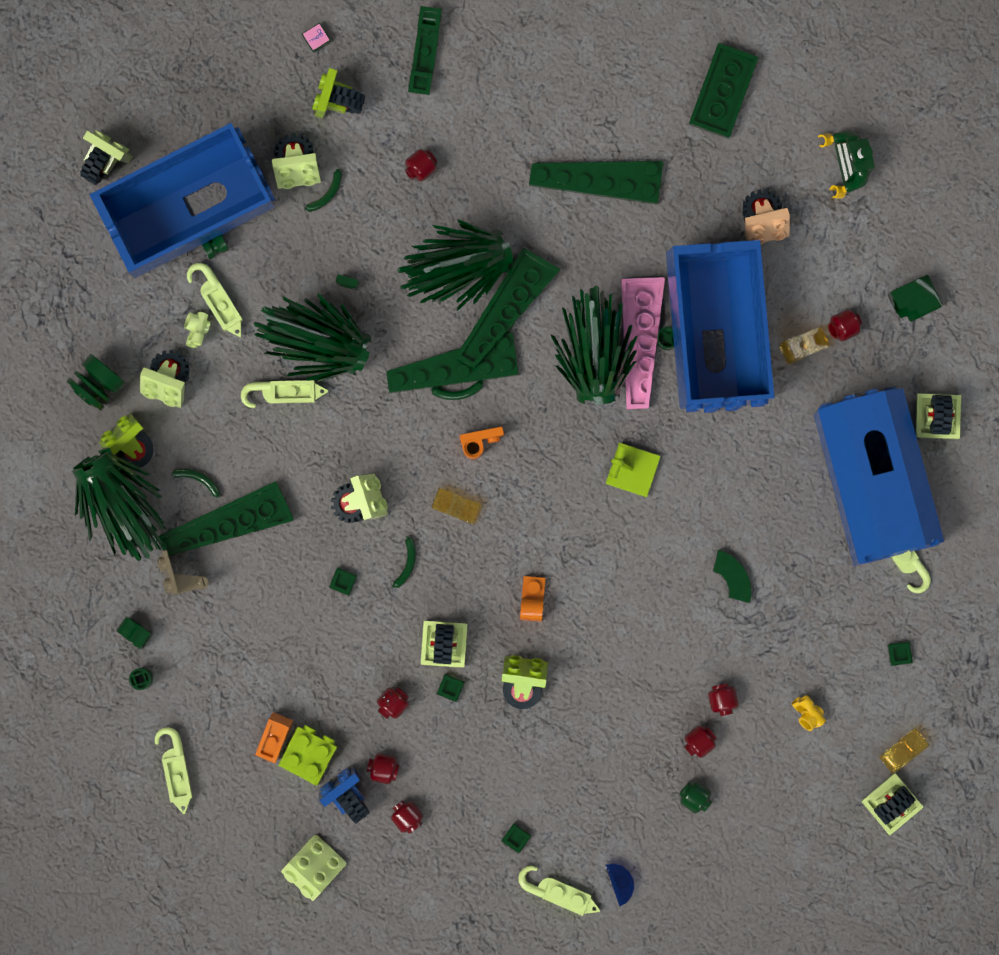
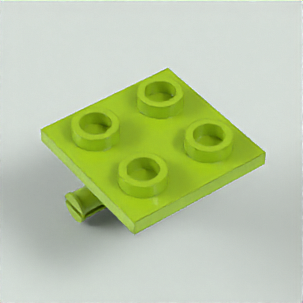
[605,443,660,498]

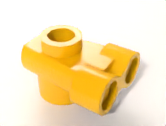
[791,695,826,731]

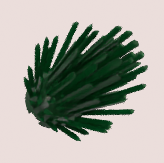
[397,219,513,311]
[551,286,638,405]
[254,293,371,382]
[72,447,166,561]

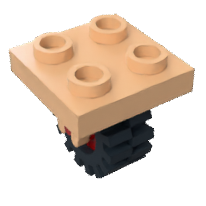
[743,189,790,245]

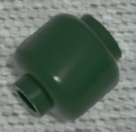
[679,781,712,814]

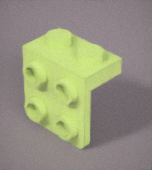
[281,835,346,901]

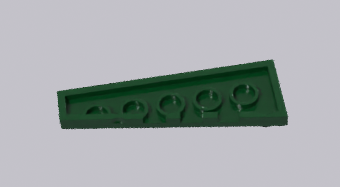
[529,161,664,205]
[456,248,560,369]
[386,332,518,394]
[159,481,295,557]

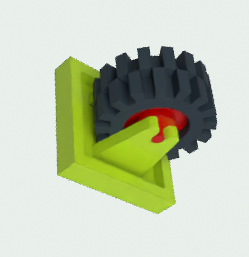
[312,68,366,119]

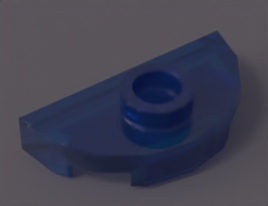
[605,863,634,907]

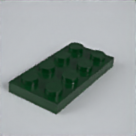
[688,43,759,139]

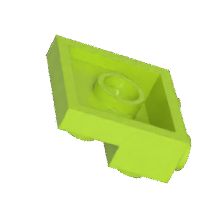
[278,725,338,786]

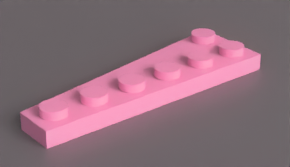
[621,277,665,410]

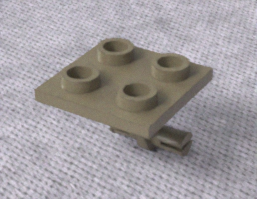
[157,550,209,597]

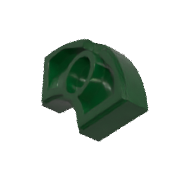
[713,550,751,603]

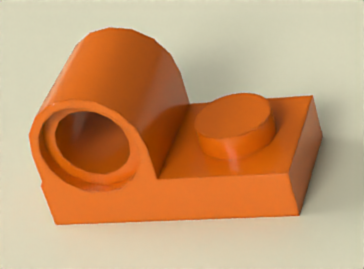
[459,427,504,460]
[520,576,545,622]
[255,712,293,763]

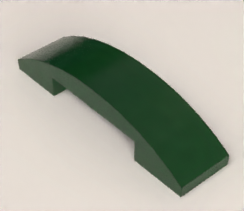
[408,6,442,95]

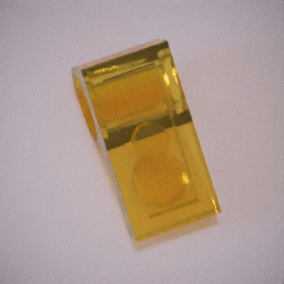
[779,327,830,365]

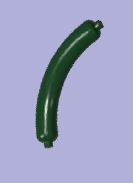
[304,169,342,212]
[430,381,484,400]
[171,469,220,498]
[392,536,416,588]

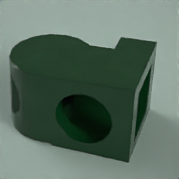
[116,616,153,649]

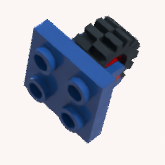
[319,767,370,824]

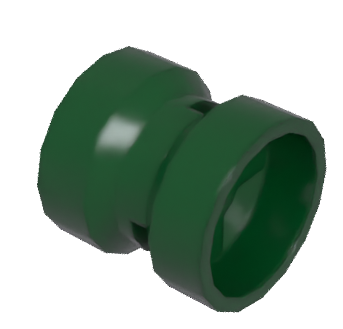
[202,235,229,260]
[657,327,674,351]
[129,668,153,690]

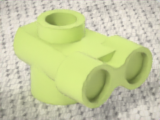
[184,312,210,348]

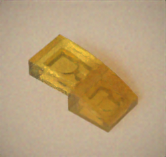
[431,488,482,525]
[879,727,929,774]

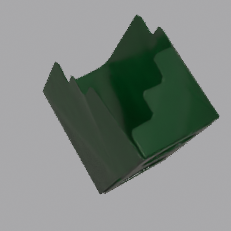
[888,275,943,322]

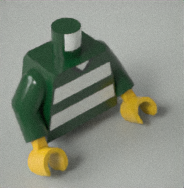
[818,130,875,199]

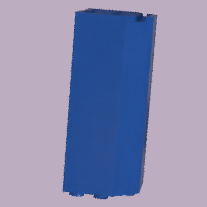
[89,123,275,279]
[666,240,774,413]
[814,386,944,566]

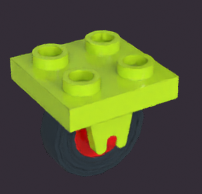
[99,413,154,468]
[501,655,548,709]

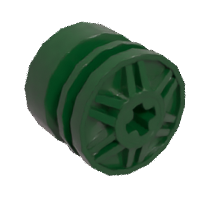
[67,353,126,411]

